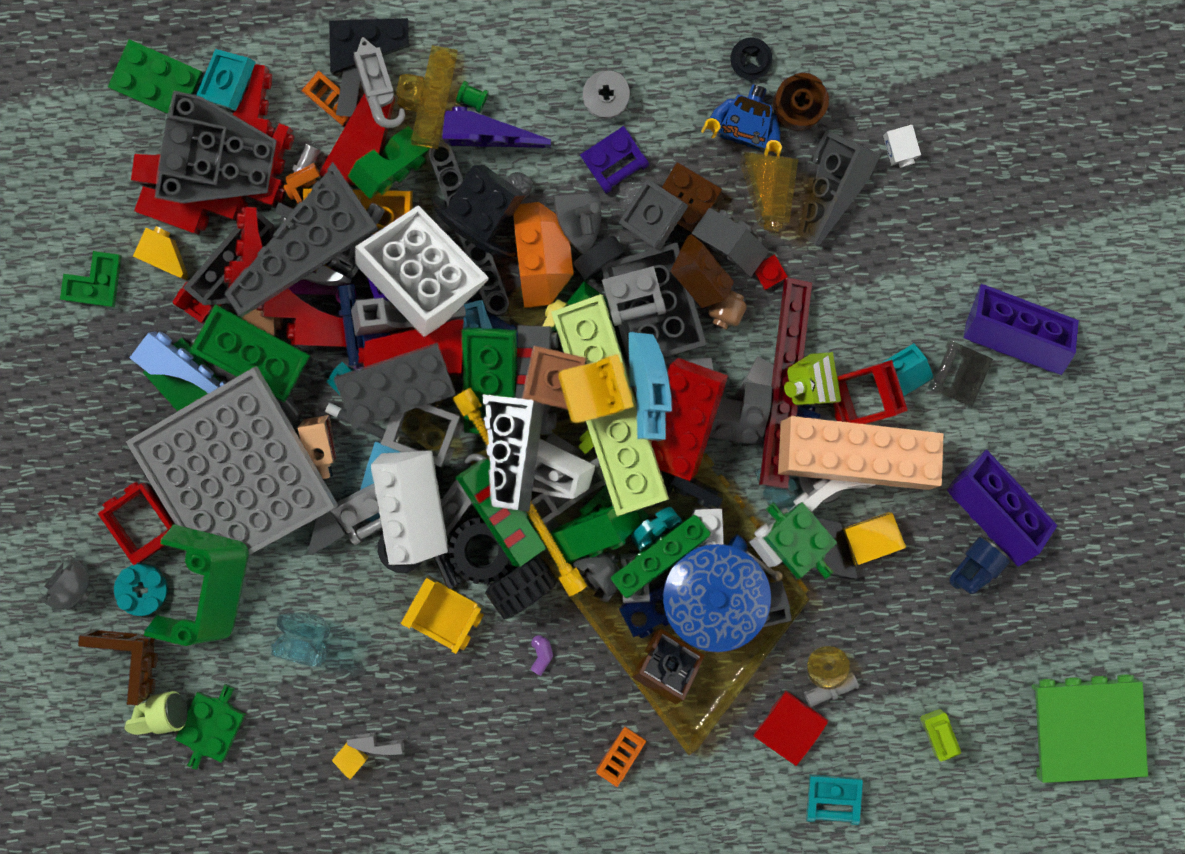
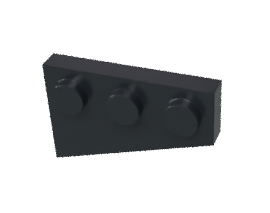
[329,18,409,75]

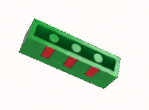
[455,459,546,567]

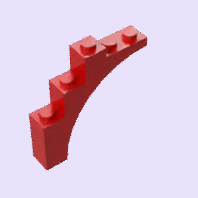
[131,64,275,186]
[134,123,295,235]
[224,207,346,347]

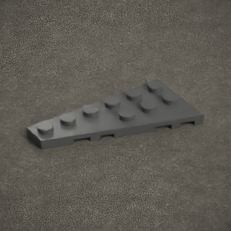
[225,163,378,318]

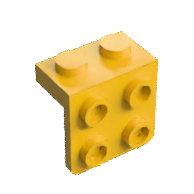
[558,354,634,423]

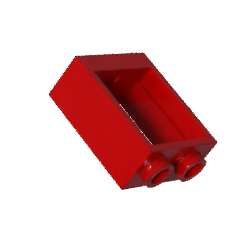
[833,360,908,424]
[97,481,174,566]

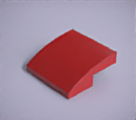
[753,690,828,766]

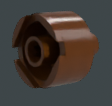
[773,73,829,131]

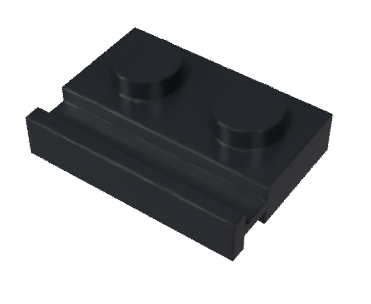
[671,475,723,509]

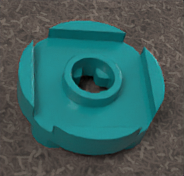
[631,507,683,552]
[114,563,168,616]

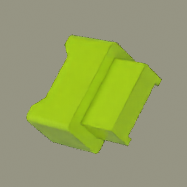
[920,709,961,762]

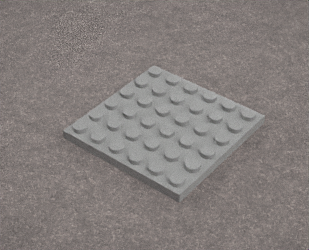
[126,366,338,555]

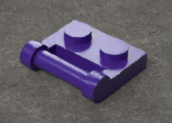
[580,126,650,194]

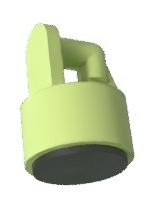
[124,691,187,735]

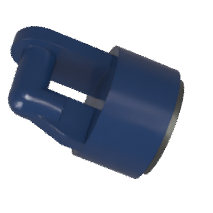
[950,537,1010,594]

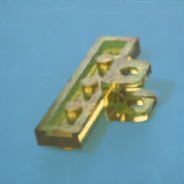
[396,45,458,149]

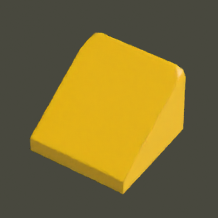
[332,743,369,779]

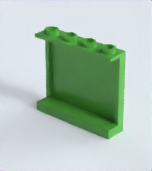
[1032,674,1148,783]

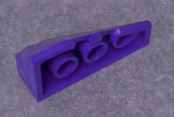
[443,106,551,148]

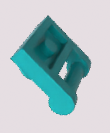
[806,774,863,825]

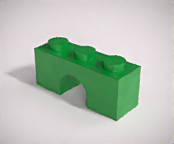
[348,126,430,199]

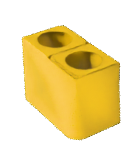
[843,512,906,566]

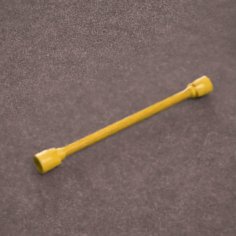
[453,387,587,597]

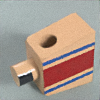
[298,415,337,479]

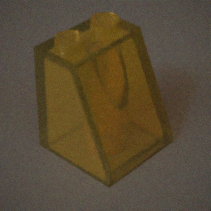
[740,152,798,232]

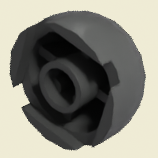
[571,551,620,602]
[38,556,90,610]

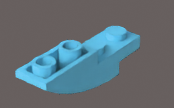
[629,332,672,440]

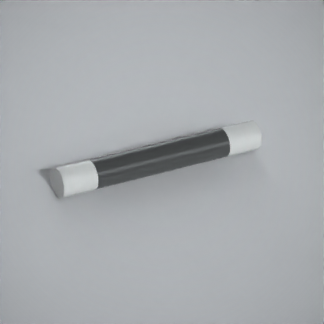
[325,403,400,442]

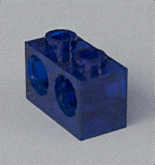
[619,583,670,638]

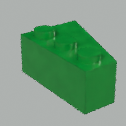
[549,505,642,565]

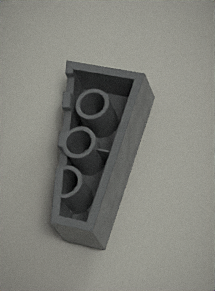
[483,395,545,512]

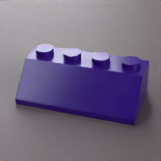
[963,283,1079,375]
[947,449,1058,567]

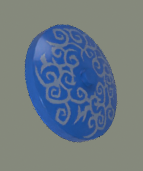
[663,544,771,652]

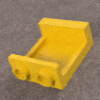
[400,575,484,654]

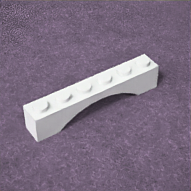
[749,479,876,568]

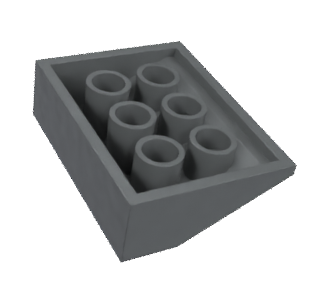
[601,243,707,363]

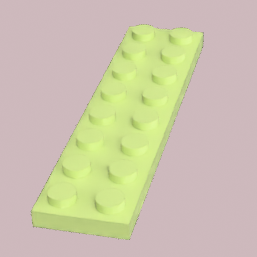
[551,294,669,516]

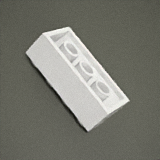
[371,451,449,565]

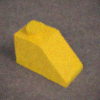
[133,226,188,280]

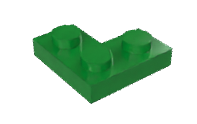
[60,251,122,307]

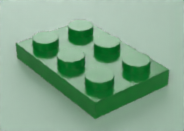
[108,39,203,114]

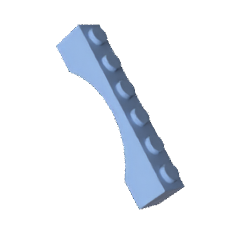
[129,331,227,394]

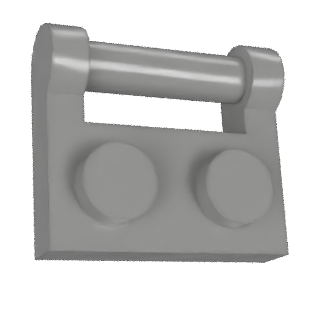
[602,266,666,327]
[331,483,382,545]

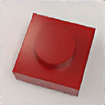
[754,254,788,290]

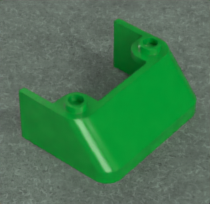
[144,524,249,646]

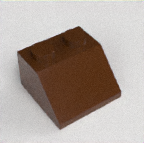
[671,234,734,308]

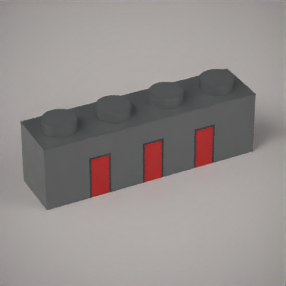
[516,326,559,434]

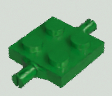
[763,502,837,579]
[175,684,246,770]

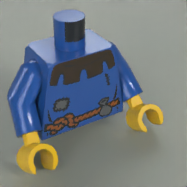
[701,84,782,159]

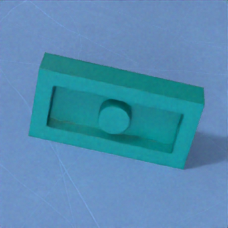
[871,343,933,396]

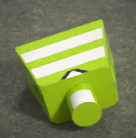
[784,352,841,405]

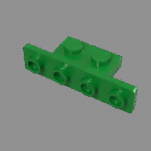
[611,515,711,599]

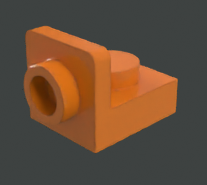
[284,163,320,204]

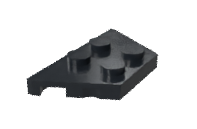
[760,518,857,580]

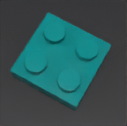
[196,49,256,111]

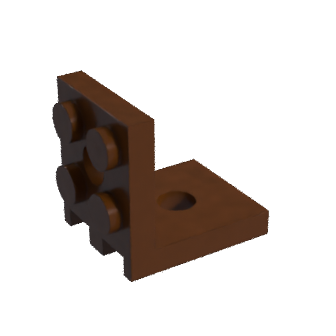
[78,629,158,706]

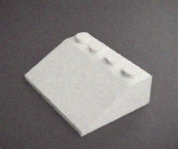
[355,205,488,337]

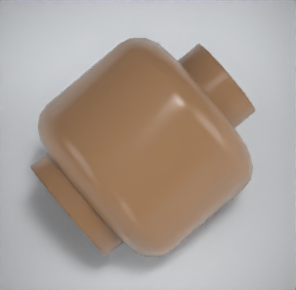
[708,290,747,330]

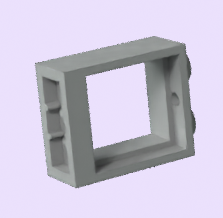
[381,404,464,467]

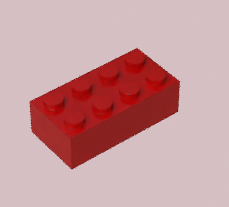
[650,358,728,481]

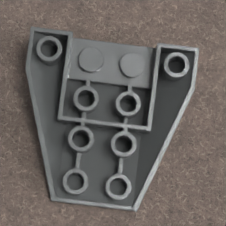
[155,91,276,203]

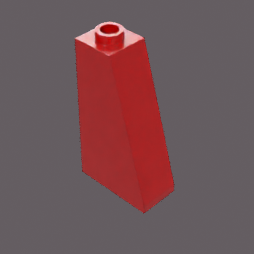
[319,93,395,186]
[358,319,464,376]

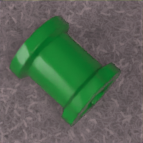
[456,81,489,113]

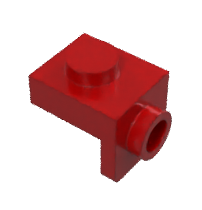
[172,282,222,324]

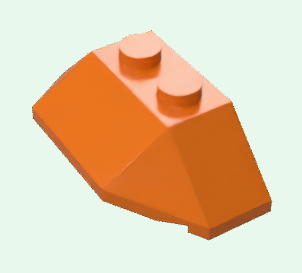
[514,202,574,308]

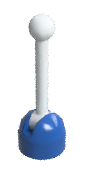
[727,534,782,581]

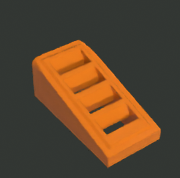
[301,71,358,126]
[596,726,646,787]

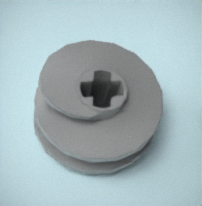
[583,71,630,119]

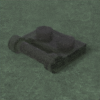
[927,340,993,407]

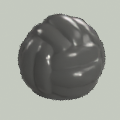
[506,172,533,200]

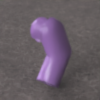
[530,635,553,676]

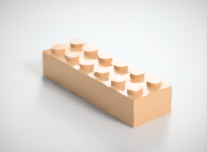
[778,416,943,490]

